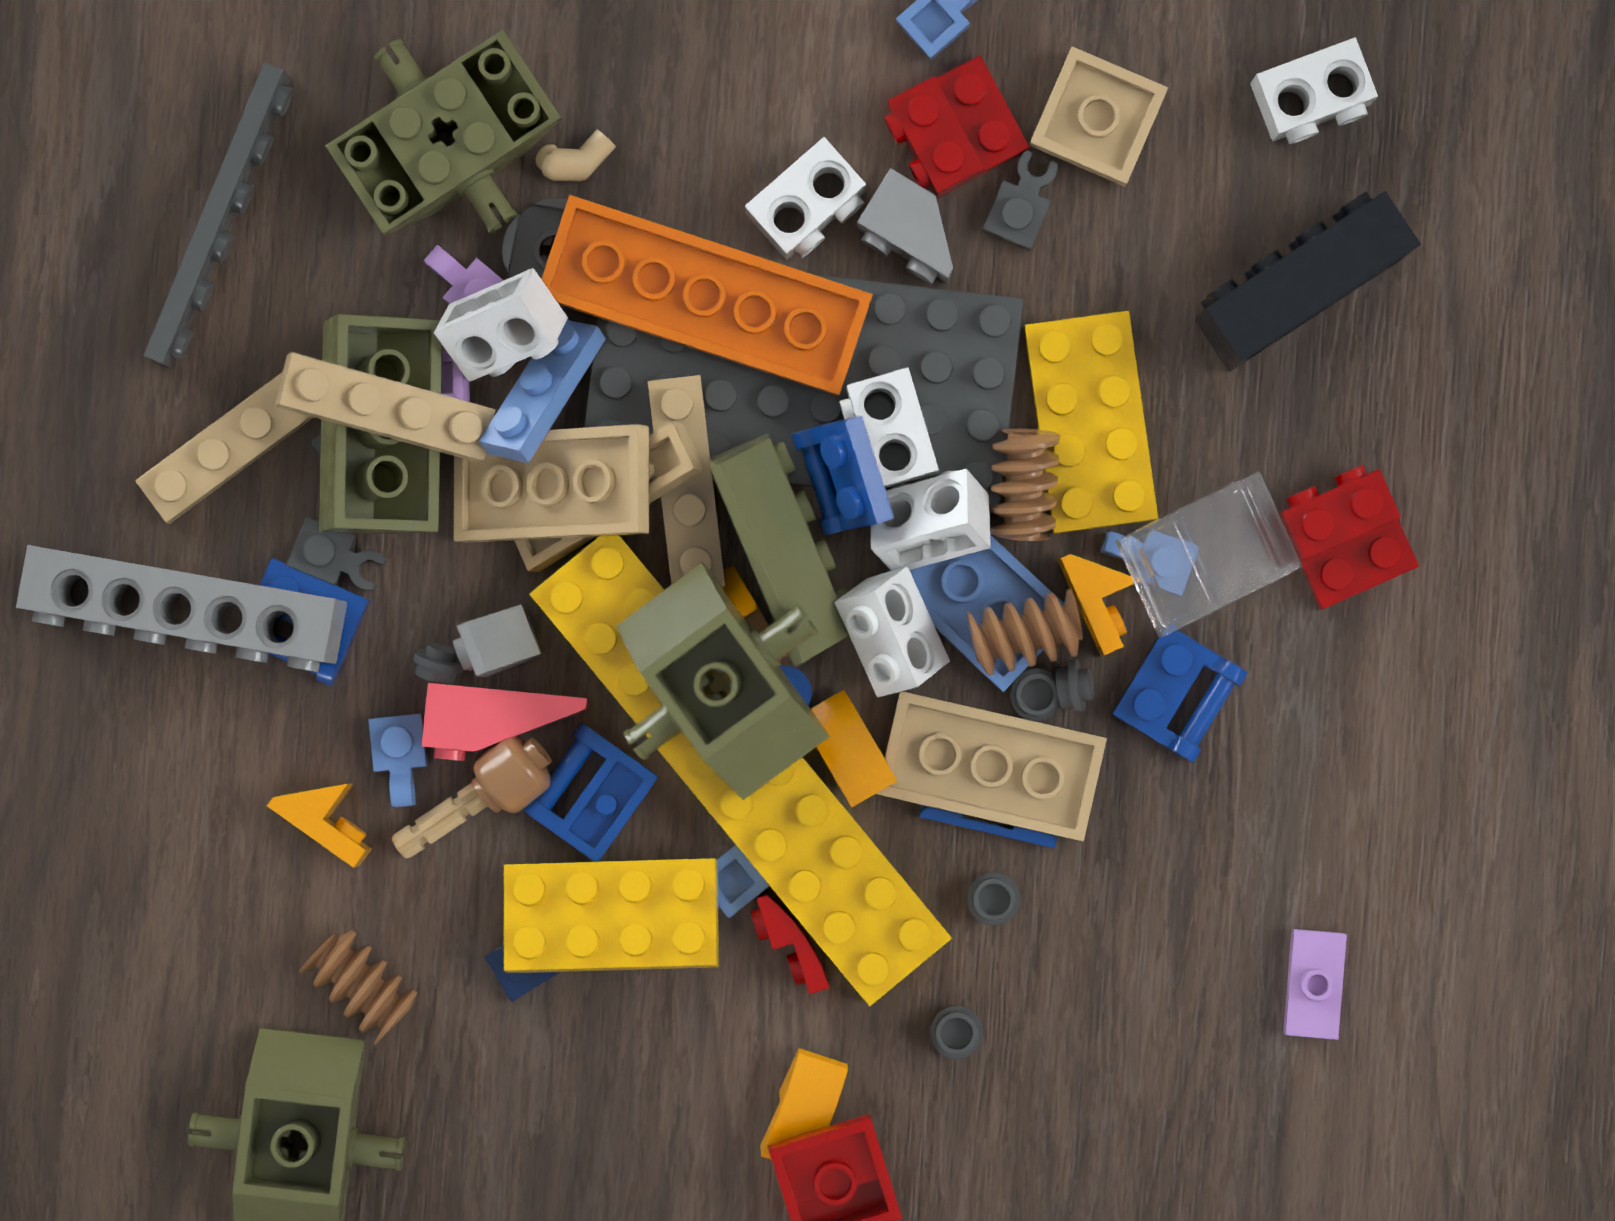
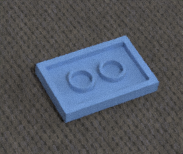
[910,535,1064,692]

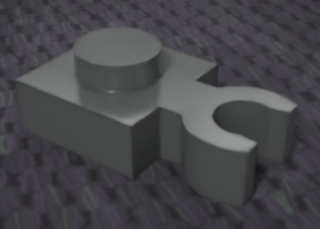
[982,150,1058,251]
[286,517,387,591]

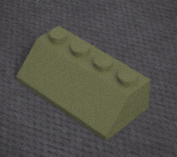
[319,314,442,534]
[710,433,849,666]

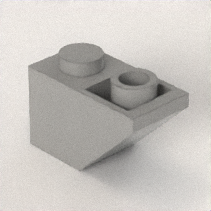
[857,168,953,284]
[453,604,544,678]

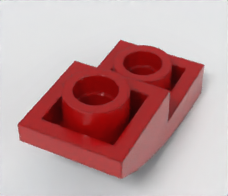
[750,894,830,994]

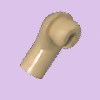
[536,129,616,182]

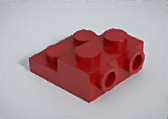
[883,55,1030,199]
[1278,465,1419,610]
[768,1114,902,1221]

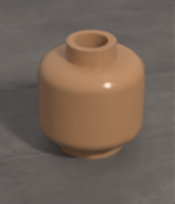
[471,736,552,813]

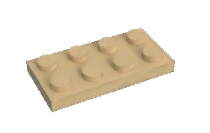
[454,424,649,543]
[876,691,1107,842]

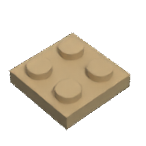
[1029,46,1168,187]

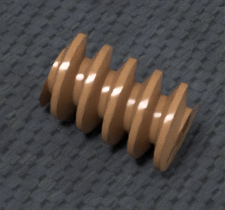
[990,428,1060,541]
[966,589,1082,676]
[299,929,418,1045]

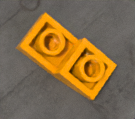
[811,690,897,808]
[760,1048,848,1159]

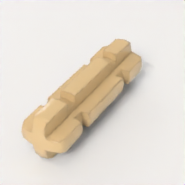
[392,783,488,859]

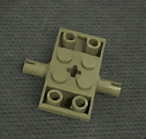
[325,30,562,236]
[616,562,830,800]
[188,1028,406,1221]

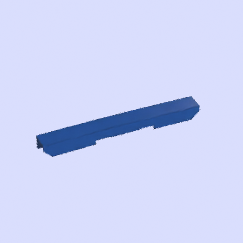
[918,805,1057,848]

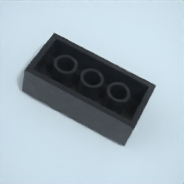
[1195,191,1421,372]

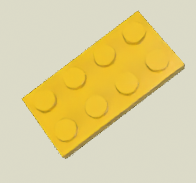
[1024,311,1158,534]
[504,858,719,973]

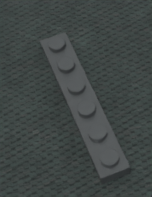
[143,62,294,369]

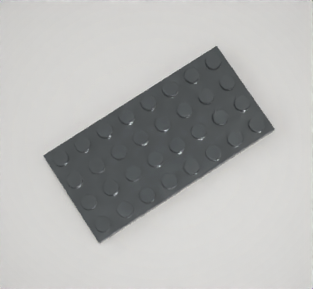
[584,274,1024,508]

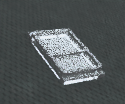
[1115,471,1303,638]

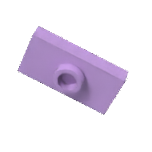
[1283,928,1347,1040]

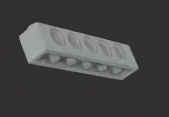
[16,545,348,672]

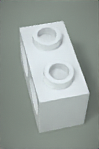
[1250,37,1378,144]
[745,137,866,260]
[434,268,568,382]
[839,367,939,489]
[871,469,991,571]
[834,566,950,698]

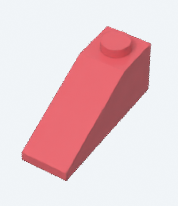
[422,683,590,761]

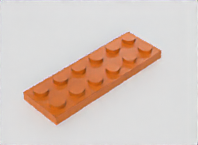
[541,195,873,397]

